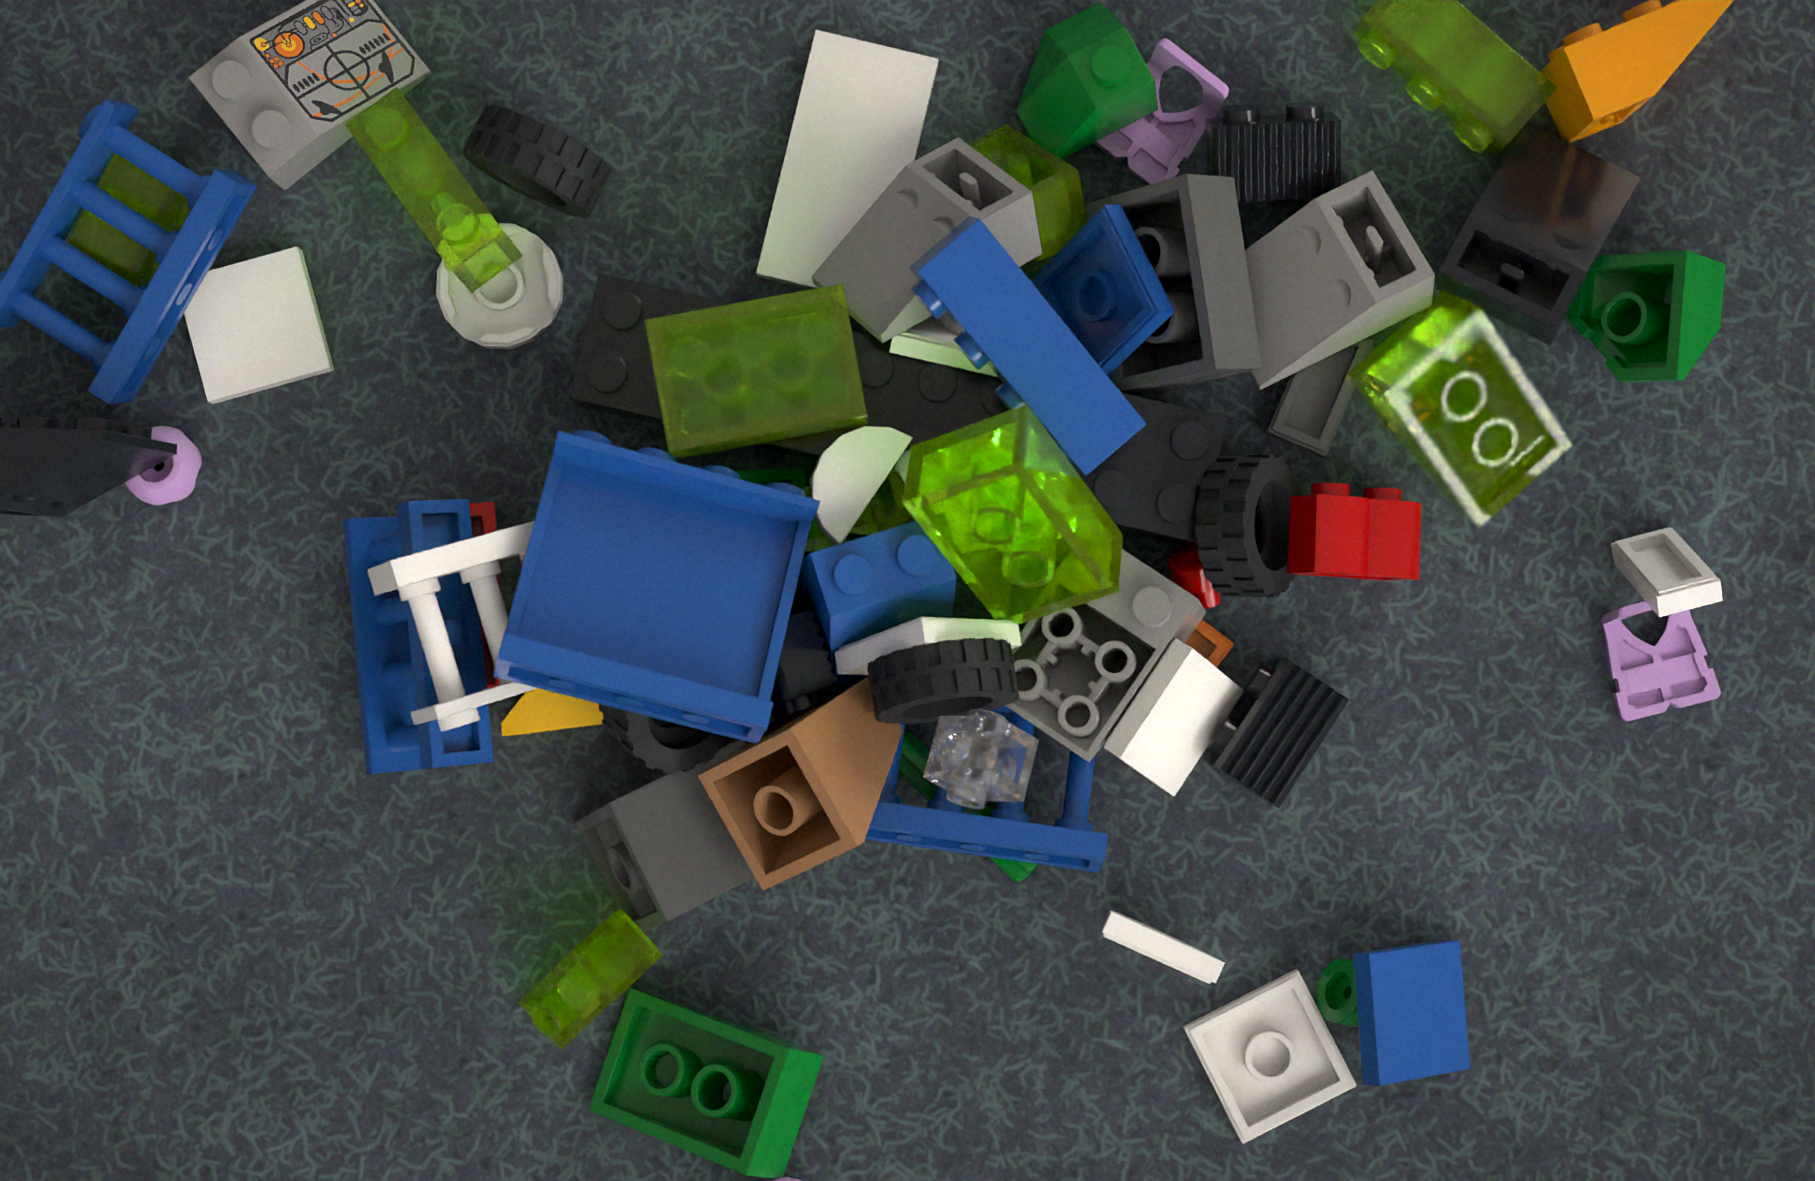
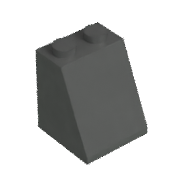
[575,740,755,936]

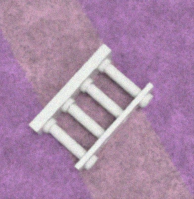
[367,521,537,731]

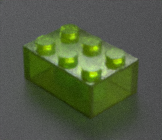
[645,284,868,459]
[902,404,1123,624]

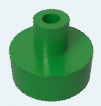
[1316,959,1358,1027]

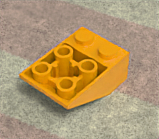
[1535,0,1734,144]

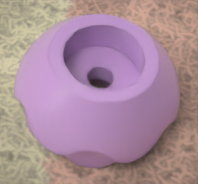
[125,426,202,505]

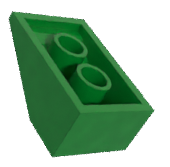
[588,988,824,1179]

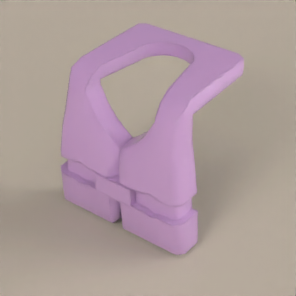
[1094,38,1229,185]
[1601,601,1721,722]

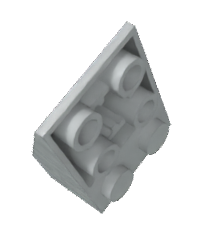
[811,137,1042,343]
[1245,170,1435,390]
[1005,529,1206,762]

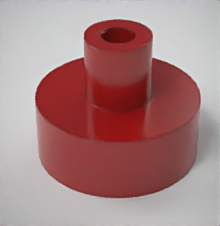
[1168,545,1221,609]

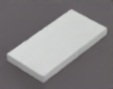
[756,30,938,292]

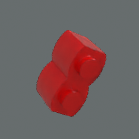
[1288,483,1422,581]

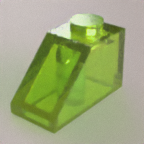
[968,124,1087,262]

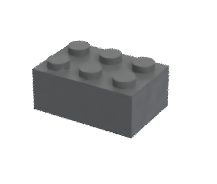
[1086,174,1263,393]

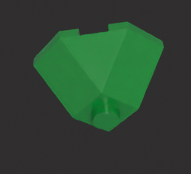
[1016,2,1158,168]
[1568,250,1726,383]

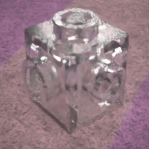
[923,709,1039,809]

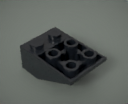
[1436,123,1641,346]
[0,416,177,517]

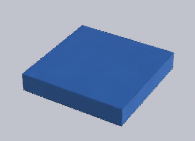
[1031,205,1175,376]
[1353,940,1470,1086]

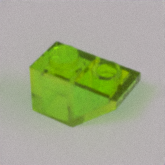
[518,908,664,1050]

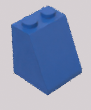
[797,515,956,687]

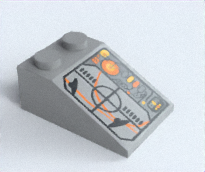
[188,0,432,190]

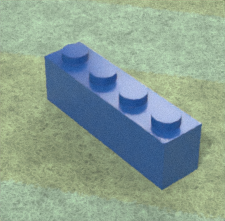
[908,216,1147,476]

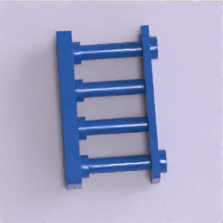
[0,99,258,405]
[343,499,494,775]
[865,675,1108,873]

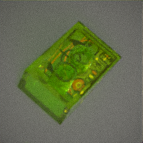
[1348,290,1573,528]

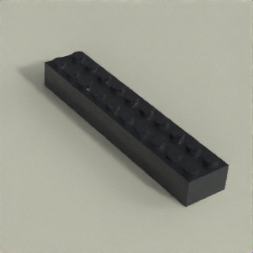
[569,273,1228,547]

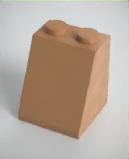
[698,676,903,891]

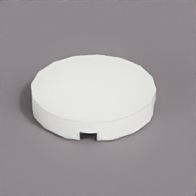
[436,223,563,349]

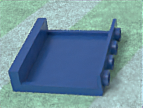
[493,430,820,744]

